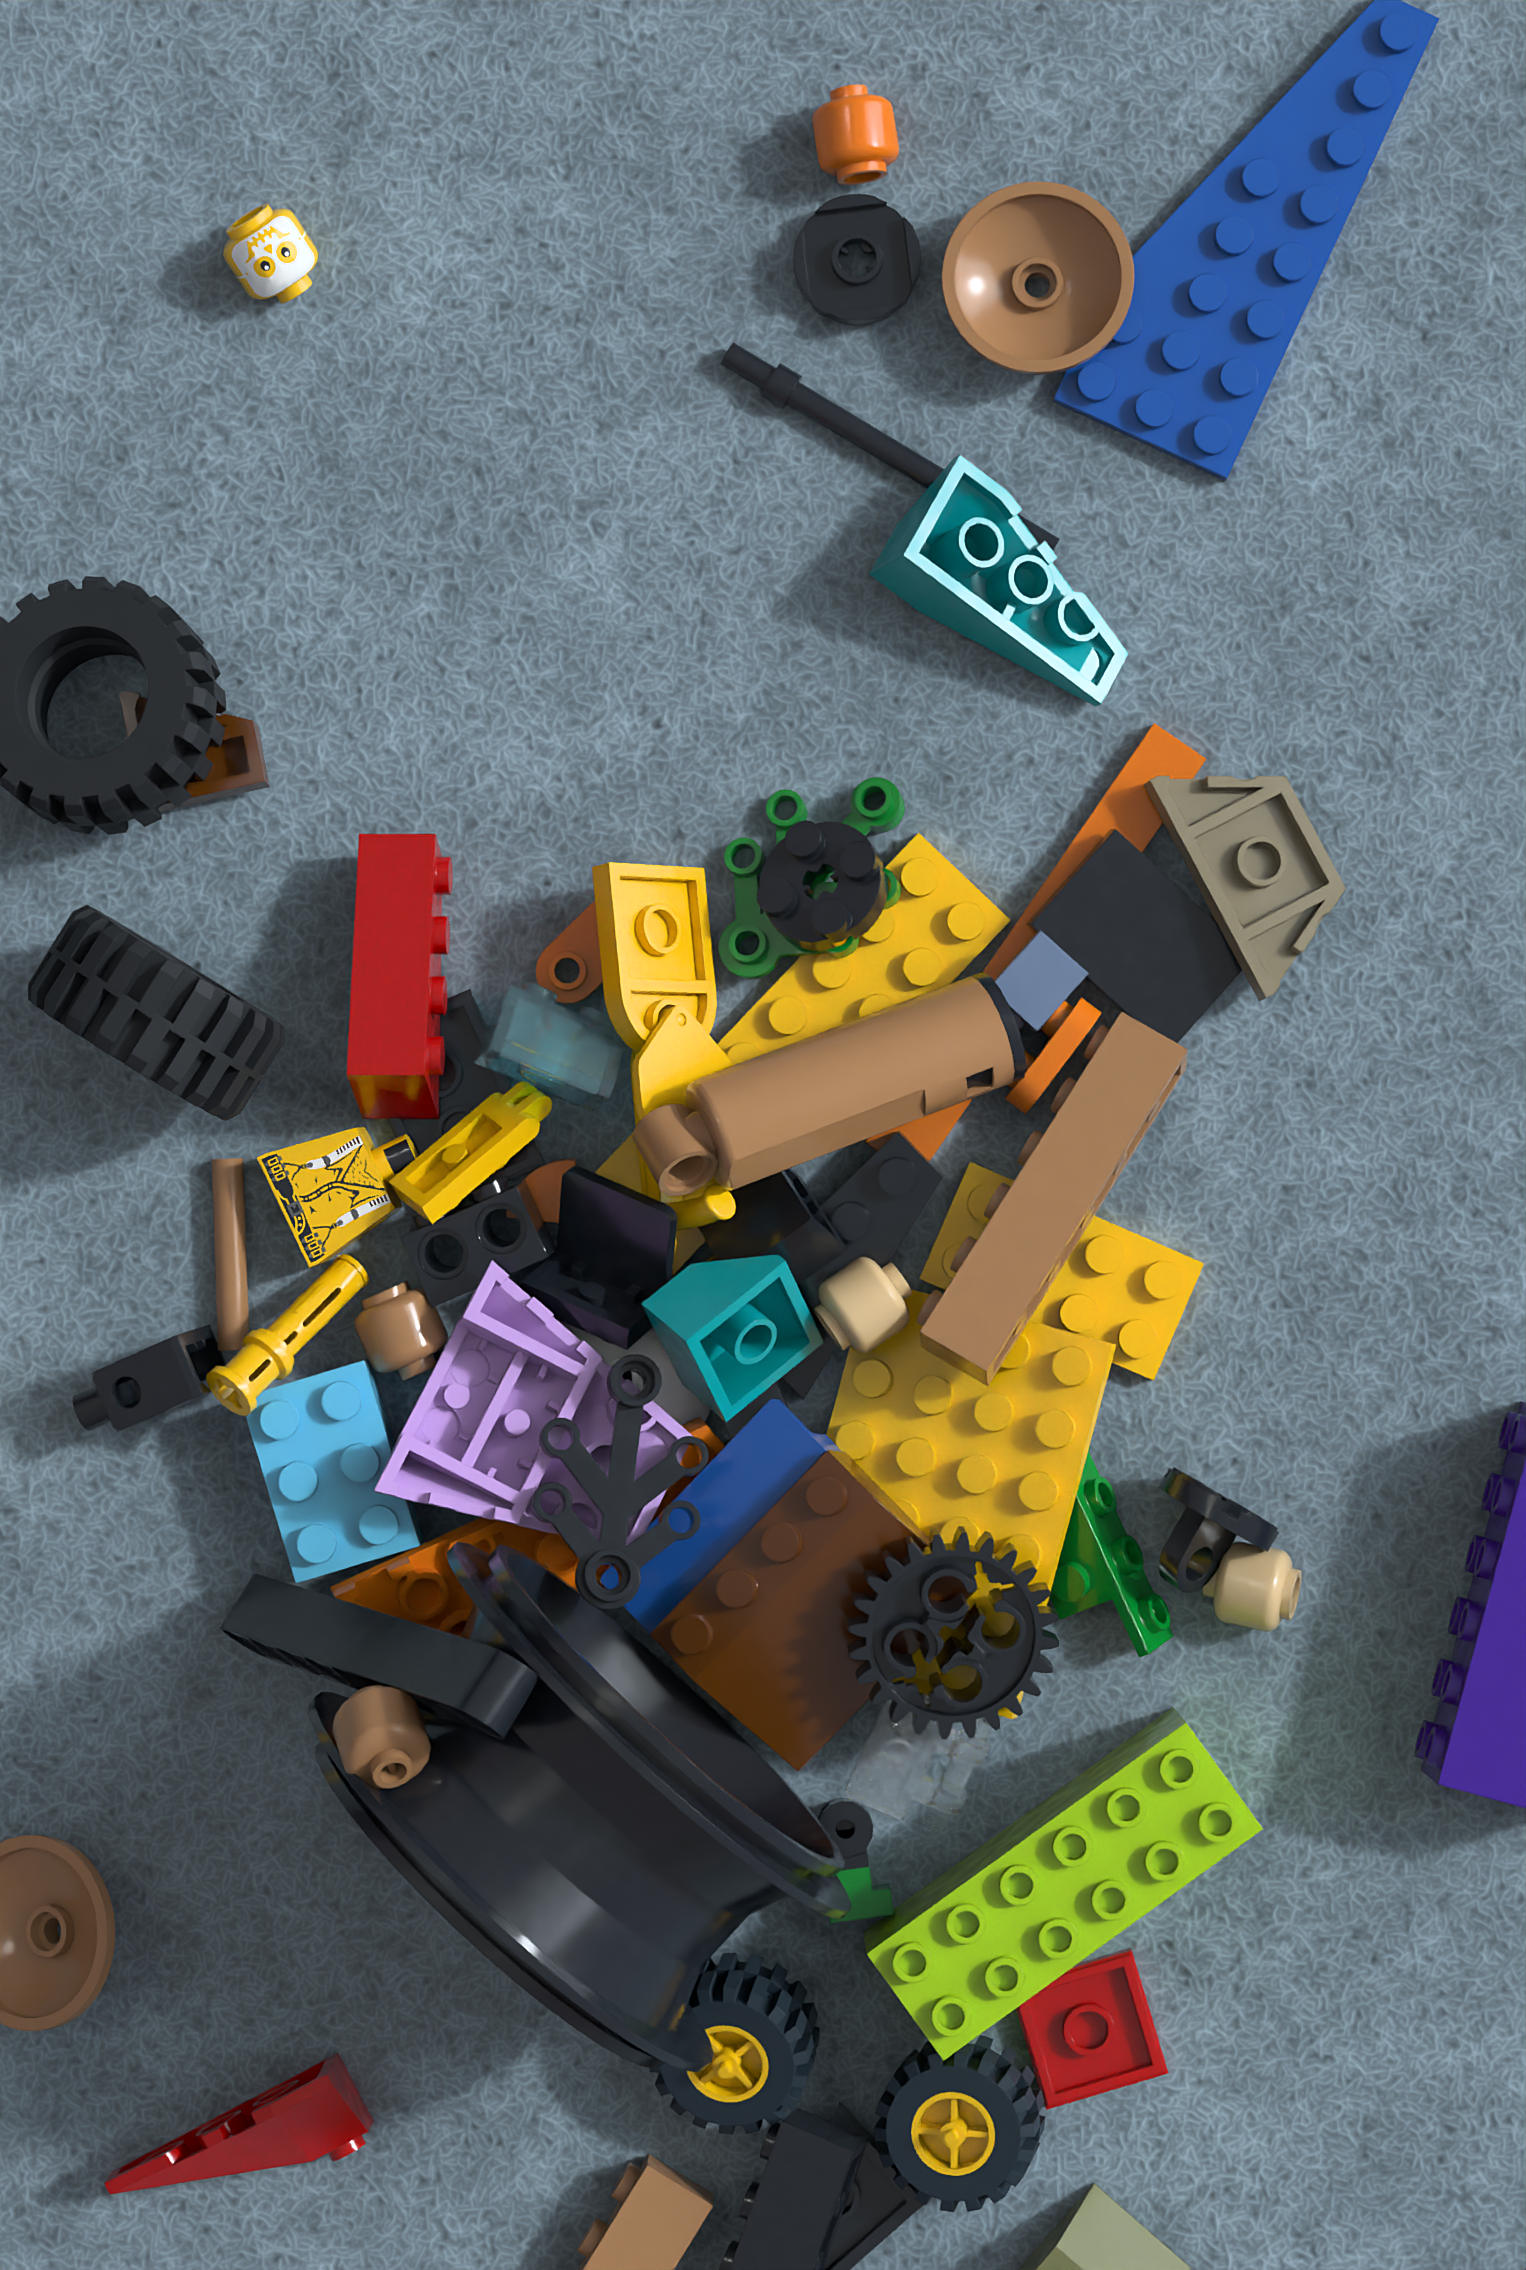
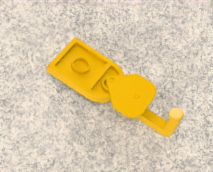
[592,862,736,1231]

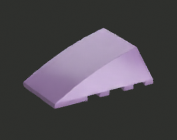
[373,1260,693,1546]

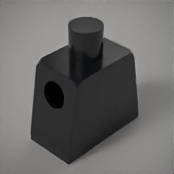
[698,1168,847,1285]
[72,1324,226,1432]

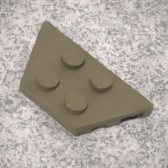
[1144,776,1346,1002]

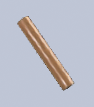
[211,1158,249,1351]

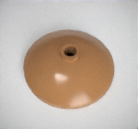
[942,181,1134,375]
[0,1835,115,2031]

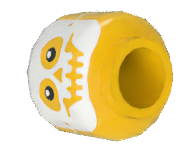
[223,203,318,304]

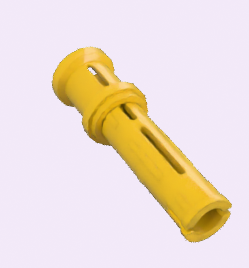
[206,1254,369,1416]

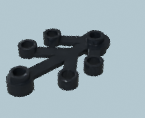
[530,1354,709,1610]

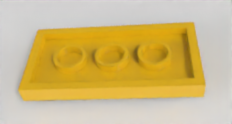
[919,1162,1204,1381]

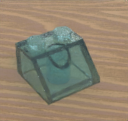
[474,982,626,1111]

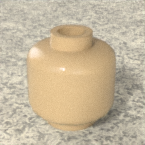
[813,1257,913,1353]
[1203,1541,1301,1632]

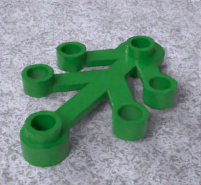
[719,777,905,979]

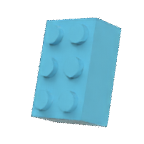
[246,1359,425,1583]

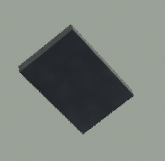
[1027,829,1242,1043]
[387,989,545,1201]

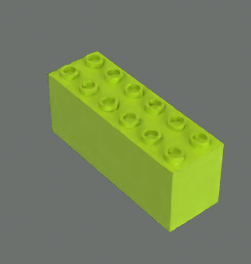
[863,1707,1263,2061]

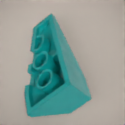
[869,455,1129,707]

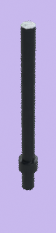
[721,342,1060,551]

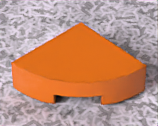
[506,1158,577,1223]

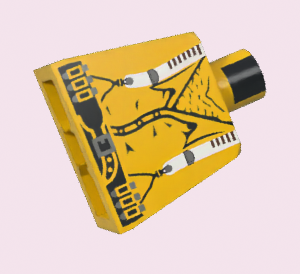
[257,1127,419,1268]

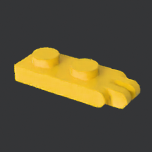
[389,1081,552,1225]

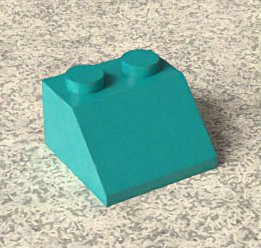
[641,1255,824,1422]

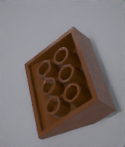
[649,1450,979,1771]

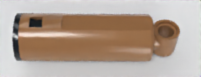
[633,972,1026,1196]

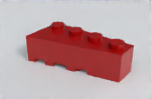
[347,834,453,1119]

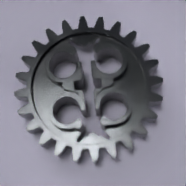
[846,1526,1059,1740]

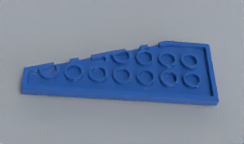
[1053,0,1439,481]

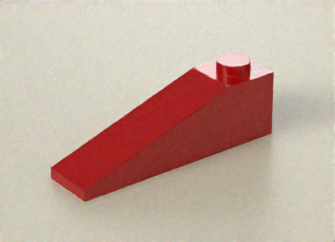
[104,2053,373,2195]

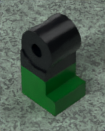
[818,1797,894,1924]

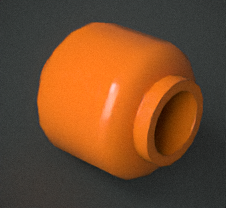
[812,85,899,185]

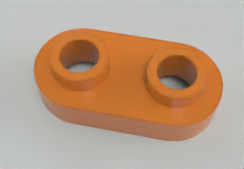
[536,901,603,1004]
[1004,997,1102,1114]

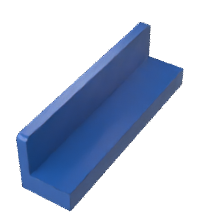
[601,1399,841,1634]

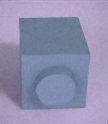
[994,930,1089,1033]

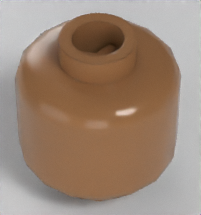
[354,1281,449,1381]
[332,1685,431,1789]

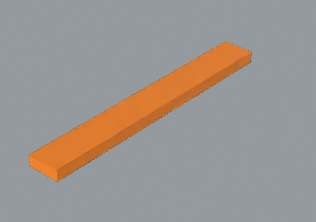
[865,723,1206,1161]

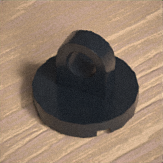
[1158,1467,1279,1593]

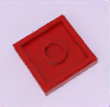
[1016,1948,1168,2110]

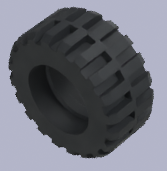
[0,576,227,835]
[28,905,285,1121]

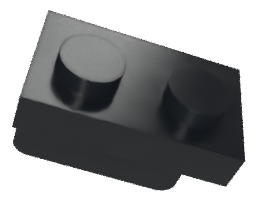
[520,1166,677,1350]

